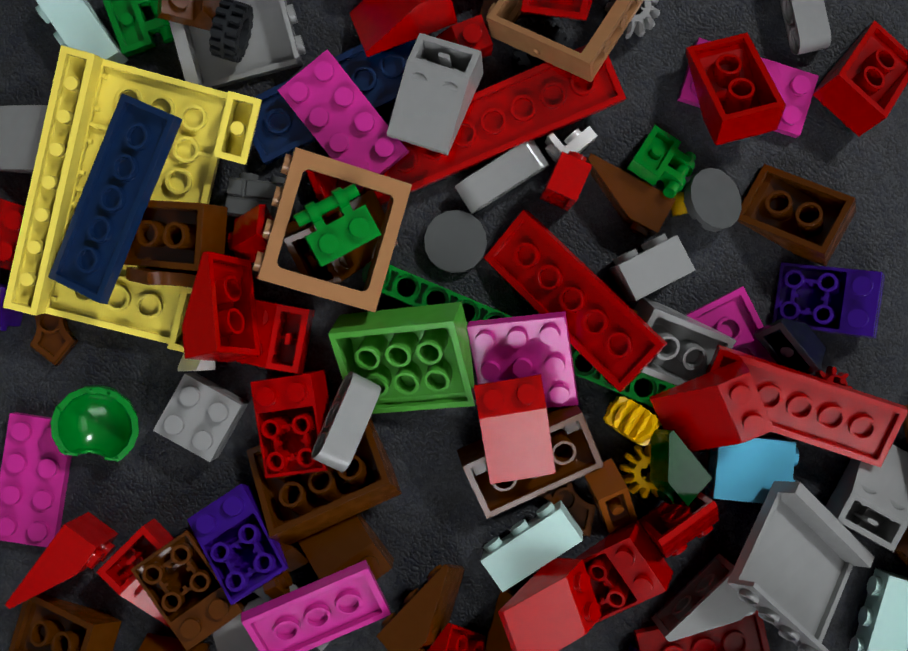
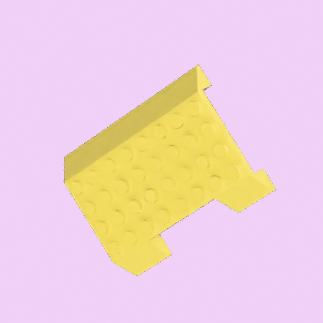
[3,45,262,353]

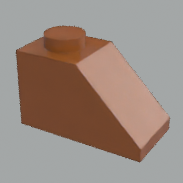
[584,458,637,533]

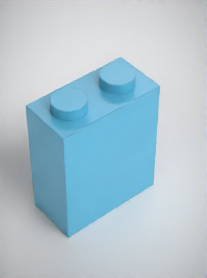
[705,436,799,504]

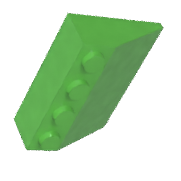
[328,302,476,414]

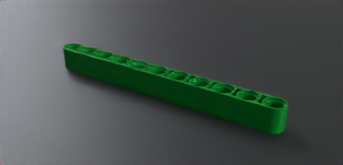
[362,261,675,408]

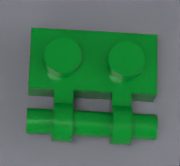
[103,0,174,57]
[627,125,696,198]
[293,183,382,267]

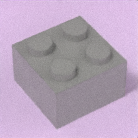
[608,233,695,302]
[153,372,249,462]

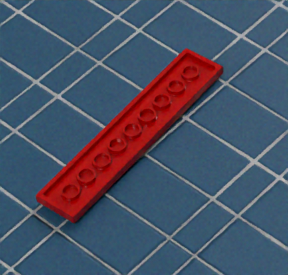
[306,44,626,205]

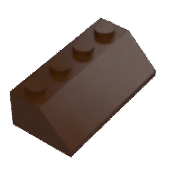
[457,405,604,519]

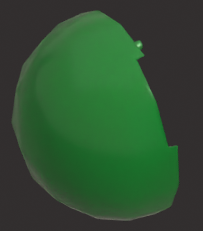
[51,385,139,462]

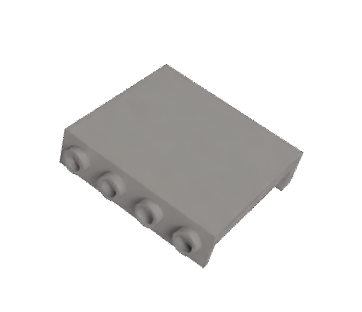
[169,0,306,89]
[727,481,875,651]

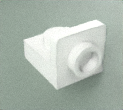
[545,126,598,162]

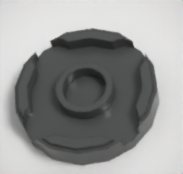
[684,168,742,232]
[424,210,487,273]

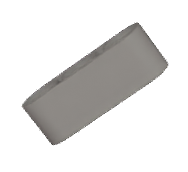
[780,0,831,55]
[455,140,549,214]
[311,371,381,472]

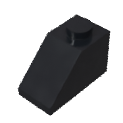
[754,318,826,374]

